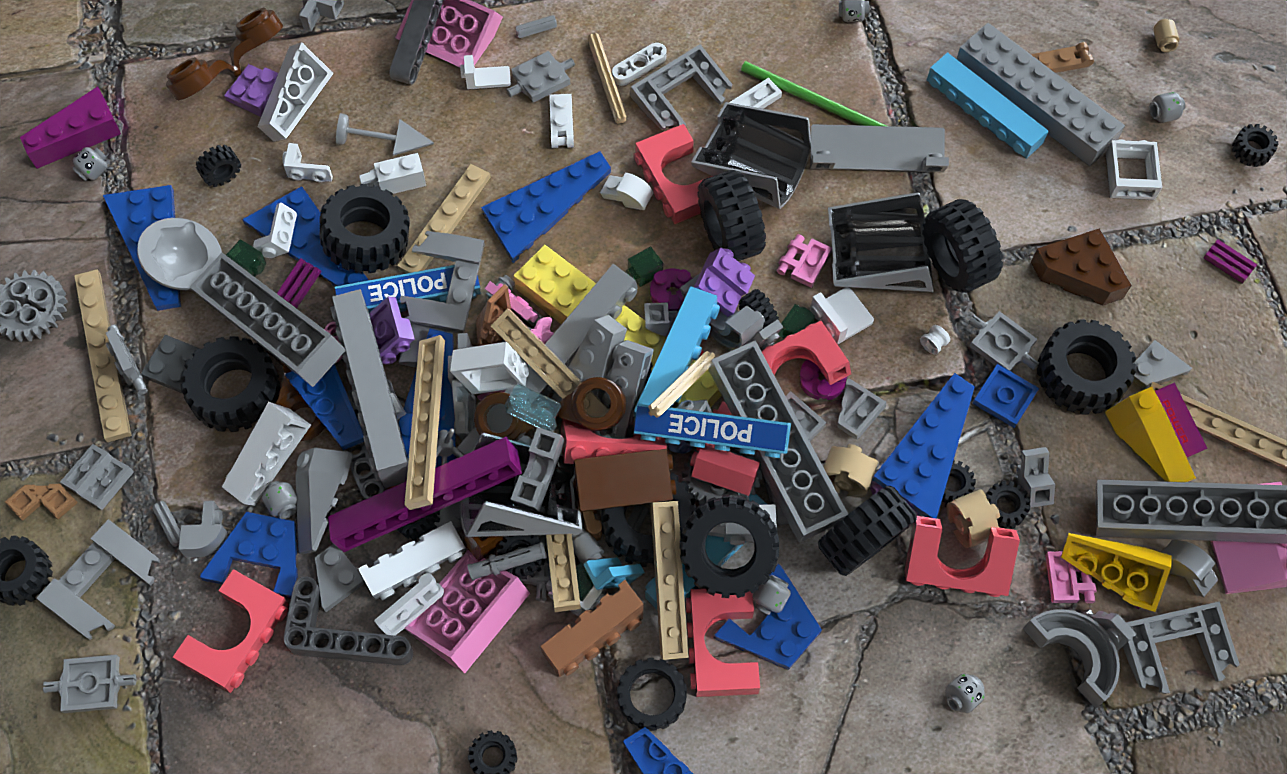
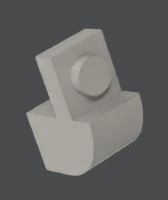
[299,0,344,31]
[1017,447,1055,508]
[179,501,228,557]
[1162,539,1218,597]

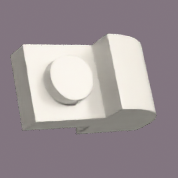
[600,173,653,210]

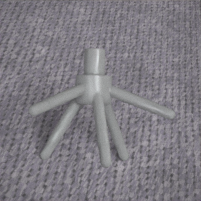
[436,429,464,465]

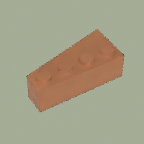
[541,580,644,677]

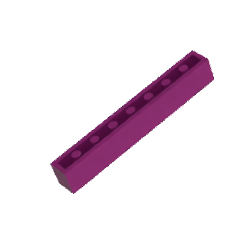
[328,437,522,552]

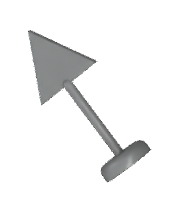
[336,113,434,156]

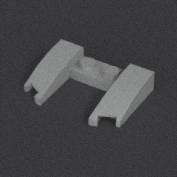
[629,44,732,130]
[400,231,485,333]
[36,519,160,640]
[1123,602,1240,694]

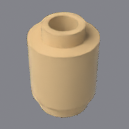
[1153,19,1179,52]

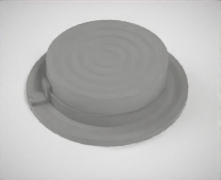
[137,218,222,291]

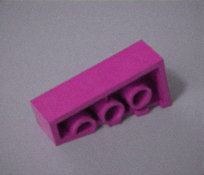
[20,86,121,169]

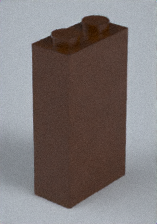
[574,449,676,512]

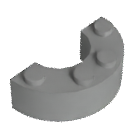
[680,273,765,350]
[1023,609,1120,708]

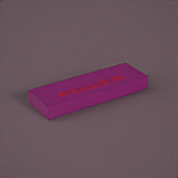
[1155,382,1208,457]

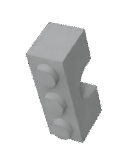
[511,427,565,512]

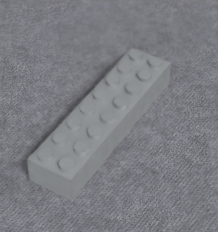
[957,23,1125,166]
[190,253,346,387]
[330,289,408,488]
[709,340,848,543]
[1095,480,1287,544]

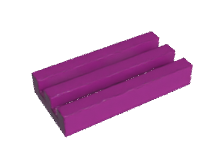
[1203,239,1257,284]
[277,258,322,309]

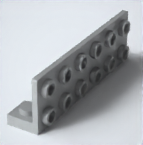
[810,124,949,172]

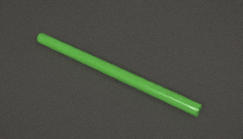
[741,61,887,126]

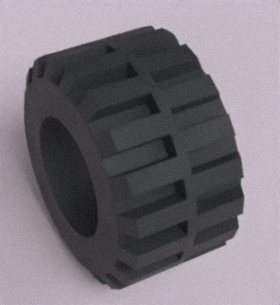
[0,535,53,606]

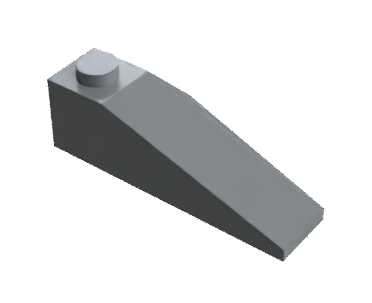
[296,448,353,554]

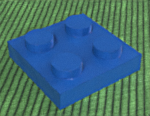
[972,364,1039,428]

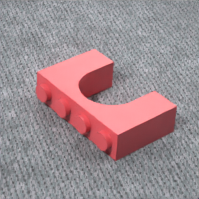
[633,124,712,224]
[761,321,851,385]
[690,401,760,496]
[560,418,667,464]
[905,516,1020,597]
[173,569,289,693]
[685,589,760,697]

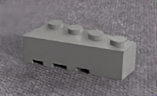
[552,315,627,402]

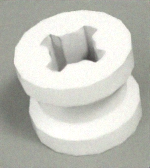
[920,325,950,355]

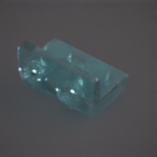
[505,383,561,432]

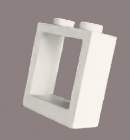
[1106,140,1162,200]
[450,342,529,394]

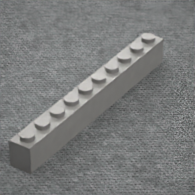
[457,264,638,455]

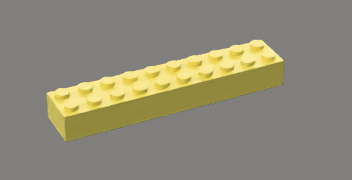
[514,245,722,408]

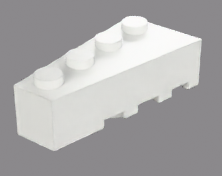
[257,42,333,141]
[222,402,311,506]
[358,521,466,601]

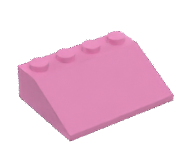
[395,0,503,67]
[1211,482,1287,594]
[404,550,530,673]

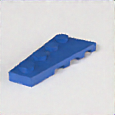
[285,364,364,450]
[623,727,693,774]

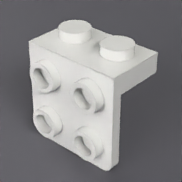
[810,287,874,344]

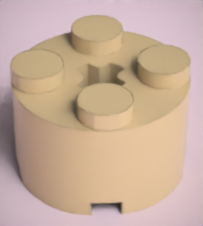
[823,444,878,498]
[946,489,1000,548]

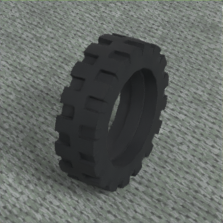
[617,657,687,731]

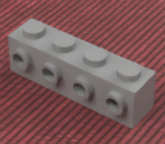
[599,340,654,439]

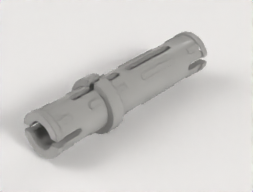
[468,542,547,581]

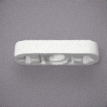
[612,43,667,86]

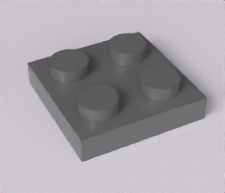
[141,335,201,394]

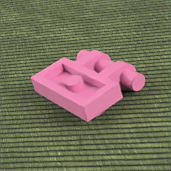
[776,234,832,288]
[485,281,538,322]
[1045,551,1097,603]

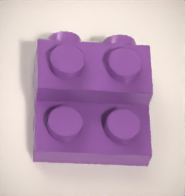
[224,64,278,117]
[694,248,755,317]
[369,296,415,364]

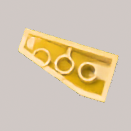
[1105,386,1196,482]
[1061,533,1172,612]

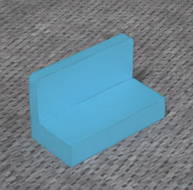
[584,557,645,590]

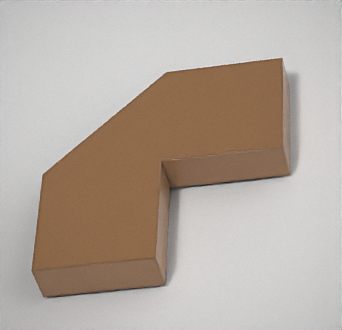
[5,484,78,520]

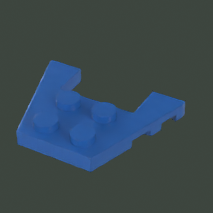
[200,512,298,598]
[714,564,822,670]

